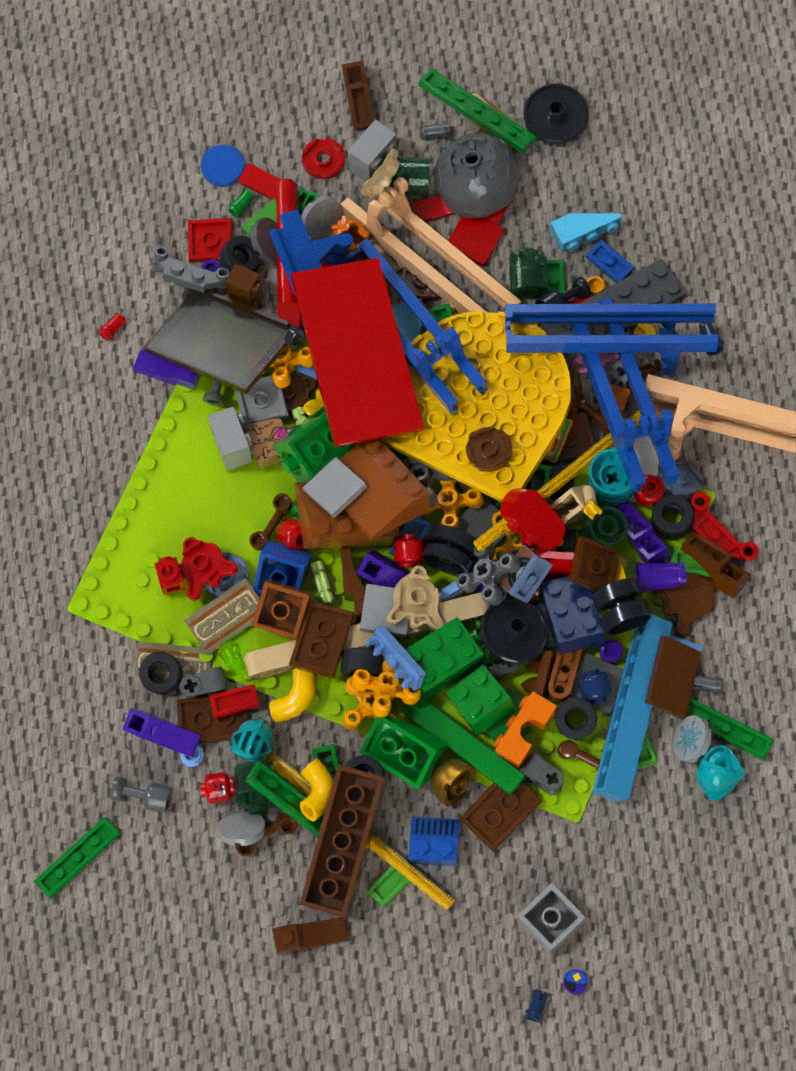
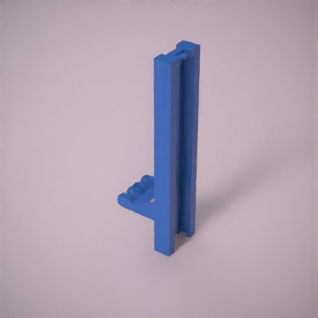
[270,210,354,297]
[331,239,488,415]
[569,297,679,493]
[504,303,718,376]

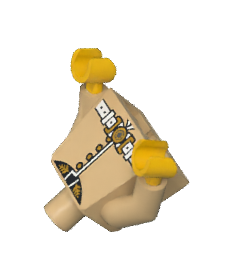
[550,485,602,551]

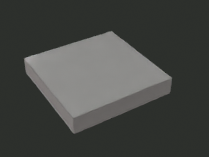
[235,375,289,427]
[302,457,367,518]
[360,584,409,637]

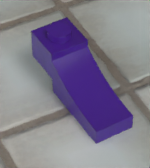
[133,349,201,390]
[609,501,670,563]

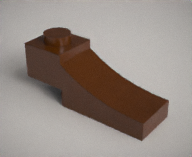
[341,61,374,129]
[680,532,750,598]
[341,548,366,621]
[272,917,349,955]

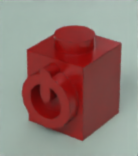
[154,556,186,595]

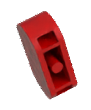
[500,488,565,551]

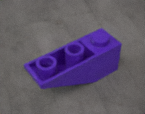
[356,550,410,588]
[122,708,201,758]

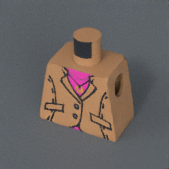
[244,418,298,471]

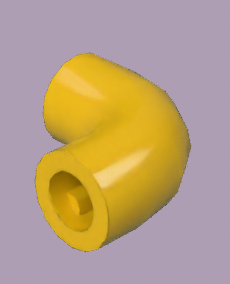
[269,669,316,723]
[300,758,334,821]

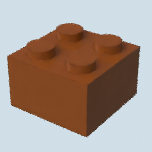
[252,579,312,640]

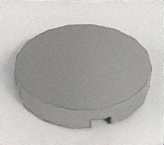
[218,812,266,846]

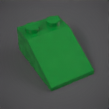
[359,715,448,790]

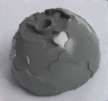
[434,133,521,218]

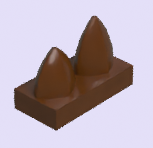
[521,650,556,701]

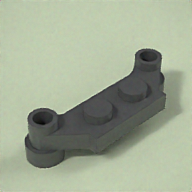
[152,246,230,294]

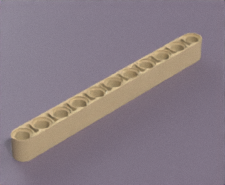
[243,592,491,680]

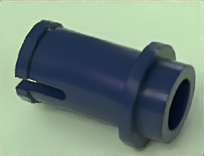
[525,989,549,1023]

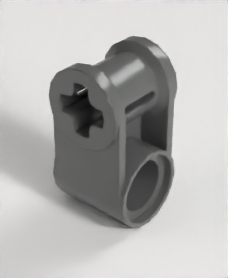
[180,667,227,698]
[518,753,563,795]

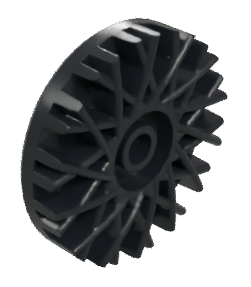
[523,83,589,147]
[478,598,549,667]

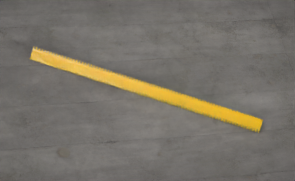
[474,410,641,552]
[266,753,454,910]

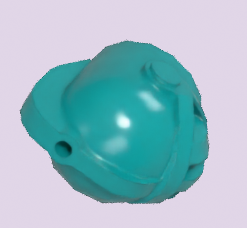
[229,718,274,764]
[696,745,746,800]

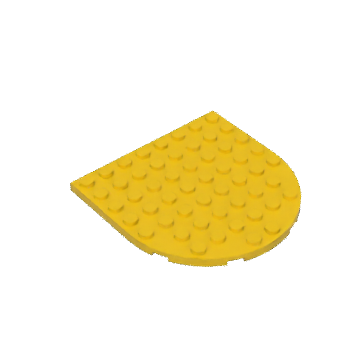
[380,310,571,502]

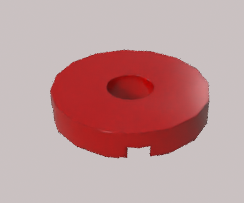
[302,138,345,179]

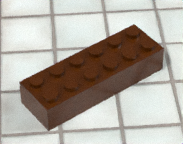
[299,765,388,918]

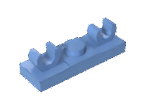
[366,625,426,691]

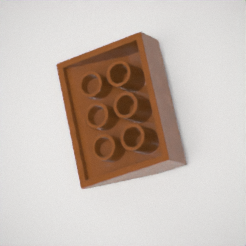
[339,439,430,540]
[294,482,400,549]

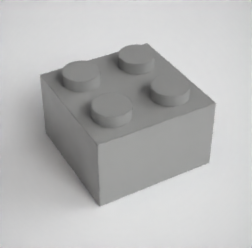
[348,119,397,181]
[208,407,254,471]
[517,883,586,955]

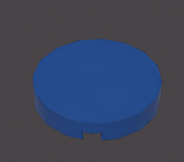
[201,145,245,187]

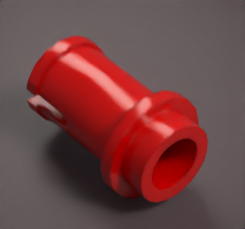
[98,312,126,341]

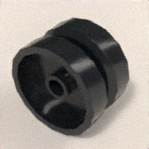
[421,524,476,576]

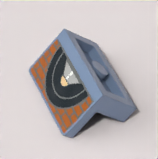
[499,545,553,603]

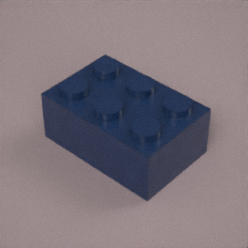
[540,575,604,655]

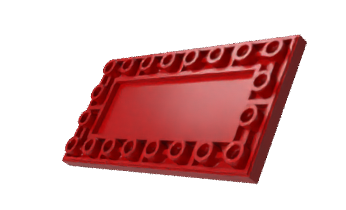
[290,258,424,447]

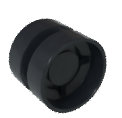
[591,578,652,636]

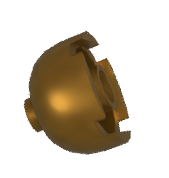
[431,759,477,807]

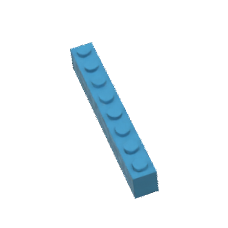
[592,614,673,802]

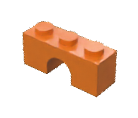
[494,691,557,770]

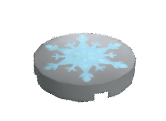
[301,196,343,239]
[673,715,712,763]

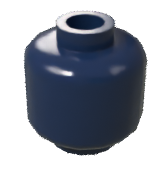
[578,668,612,705]

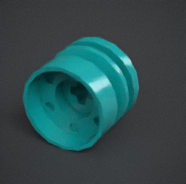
[588,449,633,507]

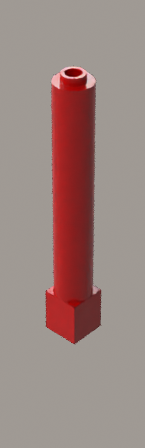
[276,178,302,336]

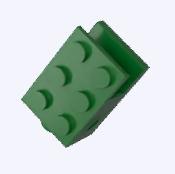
[273,406,358,482]
[405,617,484,701]

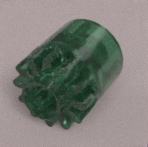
[389,157,430,196]
[508,248,548,300]
[578,506,628,547]
[234,761,276,815]

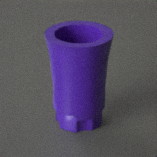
[636,562,686,593]

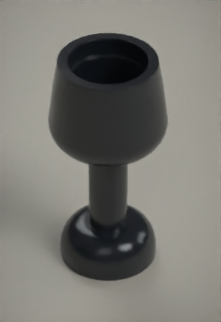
[535,277,591,304]

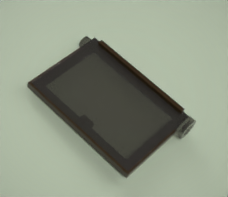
[143,288,304,394]

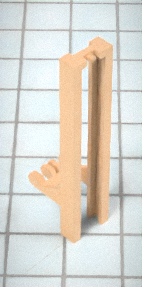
[340,177,521,314]
[645,374,796,461]

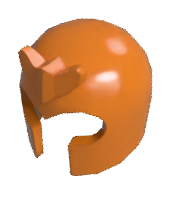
[331,216,371,256]

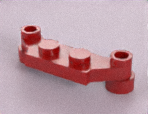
[691,492,759,561]

